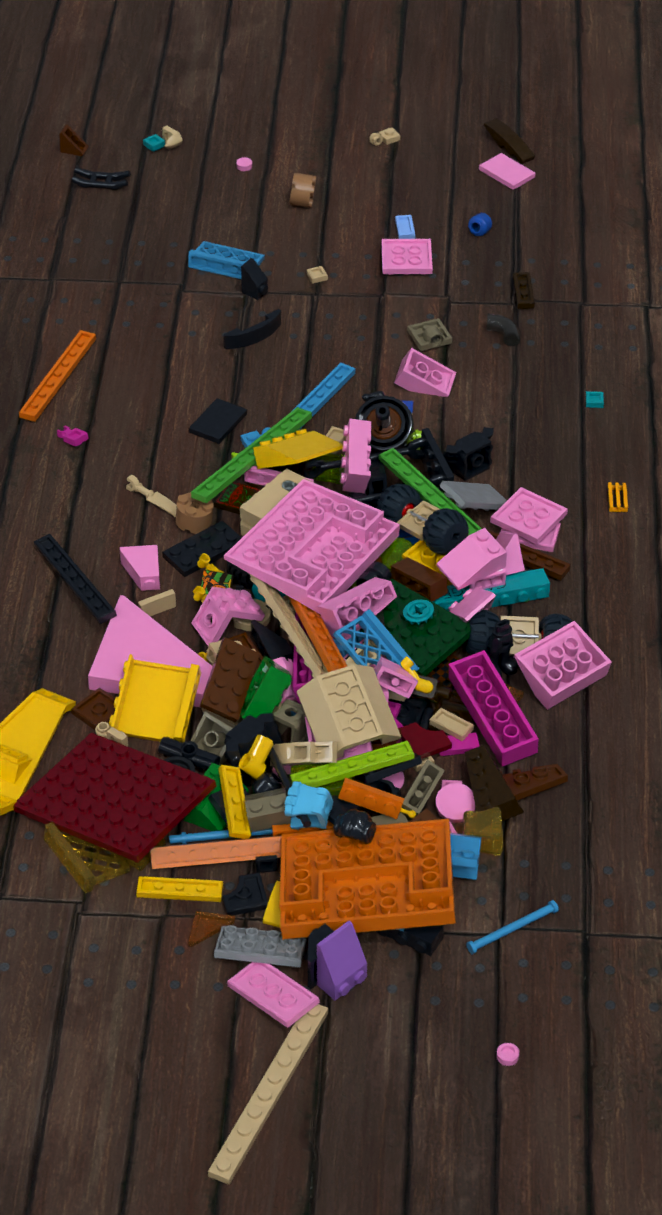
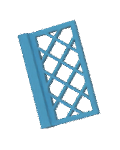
[188,241,265,279]
[333,609,419,691]

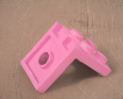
[191,587,265,646]

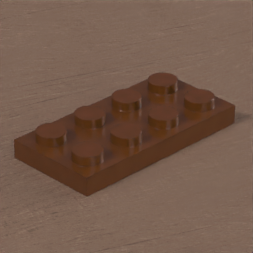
[200,637,260,723]

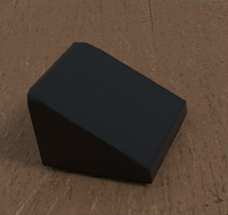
[255,855,277,873]

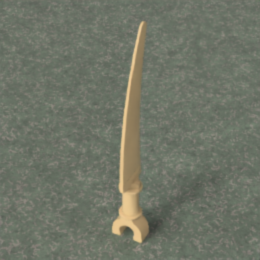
[126,475,177,517]

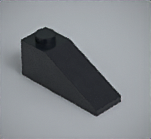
[251,620,294,661]

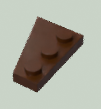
[501,764,568,800]

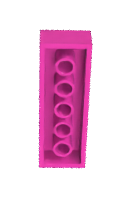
[449,650,539,767]

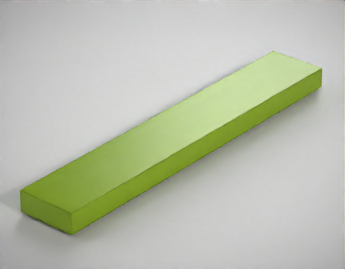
[290,741,415,788]

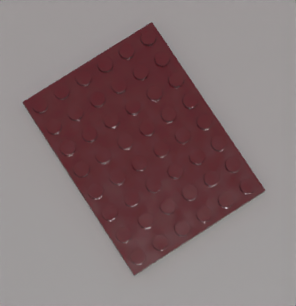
[13,733,216,862]

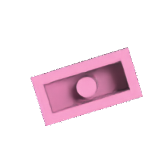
[374,657,418,698]

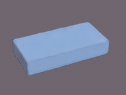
[395,215,415,239]

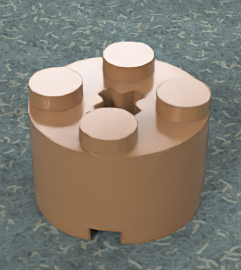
[289,173,316,208]
[175,493,214,534]

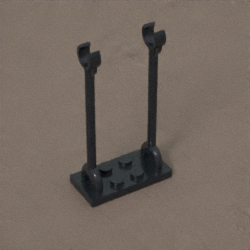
[303,428,454,503]

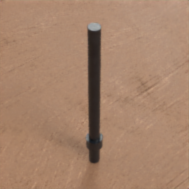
[268,747,311,828]

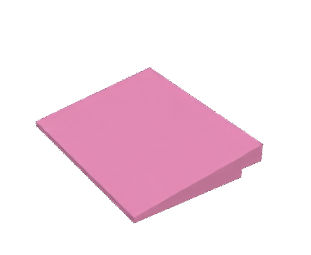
[224,479,400,614]

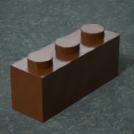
[391,557,448,601]

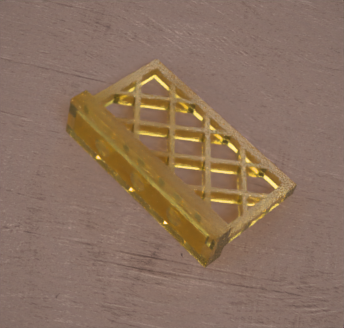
[44,822,130,893]

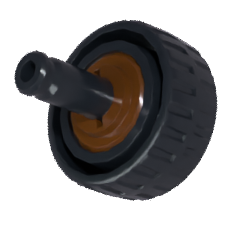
[355,396,414,453]

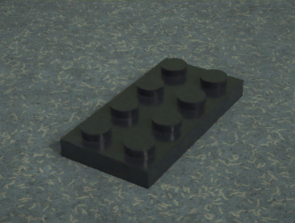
[162,520,242,577]

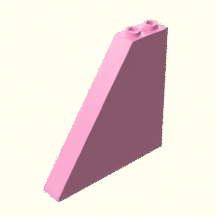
[88,595,213,708]

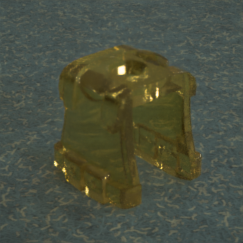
[463,807,503,856]

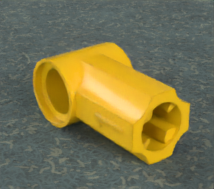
[238,735,273,779]

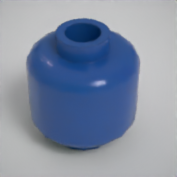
[468,213,492,236]

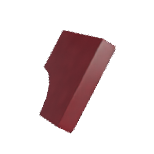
[398,722,452,759]

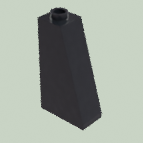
[367,453,387,509]

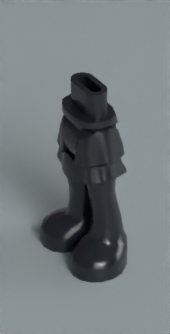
[488,619,518,678]

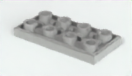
[440,481,507,511]
[214,925,307,967]

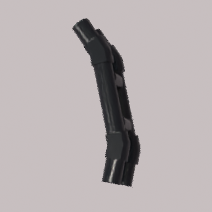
[71,167,131,190]

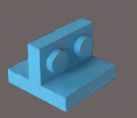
[450,833,482,880]

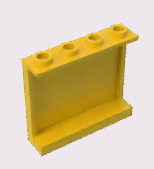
[109,654,201,742]

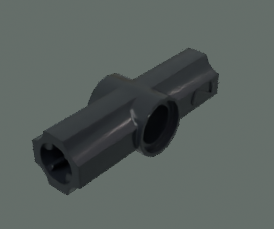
[158,737,221,770]

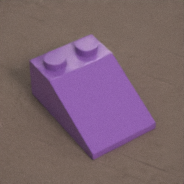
[317,921,367,1000]

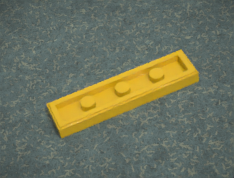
[218,765,251,839]
[136,876,223,902]

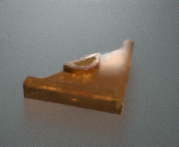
[188,911,235,947]

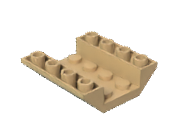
[297,664,401,759]

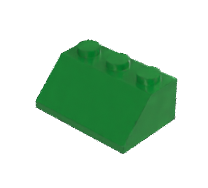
[240,656,292,719]
[184,763,249,831]

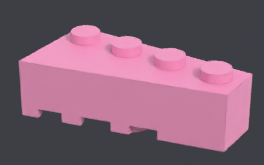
[340,419,371,494]
[317,577,397,640]

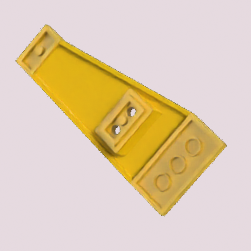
[0,688,76,816]

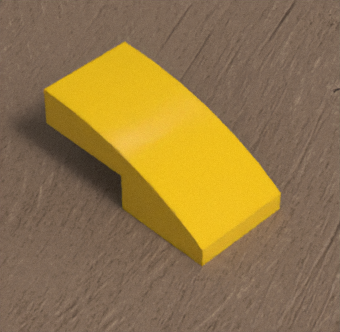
[263,881,281,928]

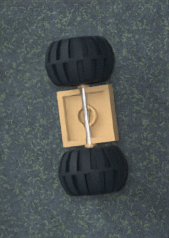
[377,484,469,555]
[464,610,573,657]

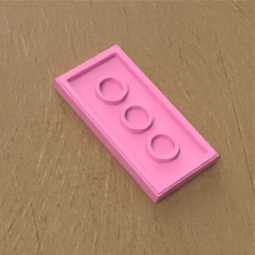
[227,962,320,1028]

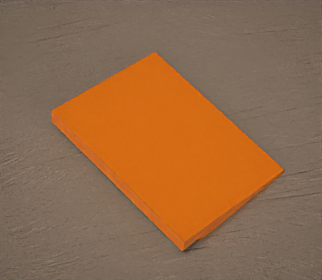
[279,819,456,939]

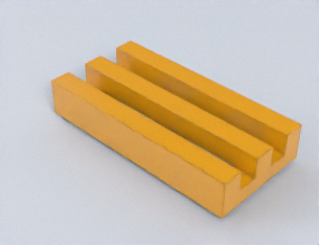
[608,482,628,512]

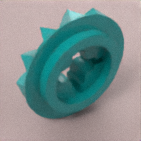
[403,599,435,625]

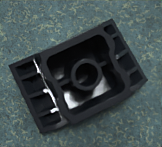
[442,427,494,481]
[224,713,284,786]

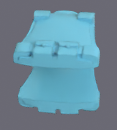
[285,781,333,830]

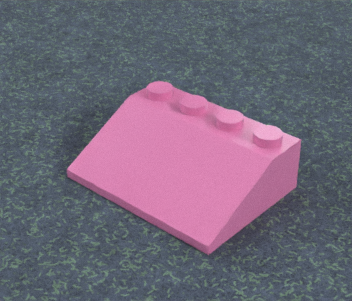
[514,621,612,710]

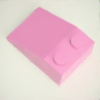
[394,348,456,397]
[436,528,507,590]
[448,587,496,623]

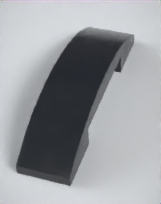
[223,309,281,349]

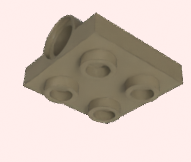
[407,318,452,351]

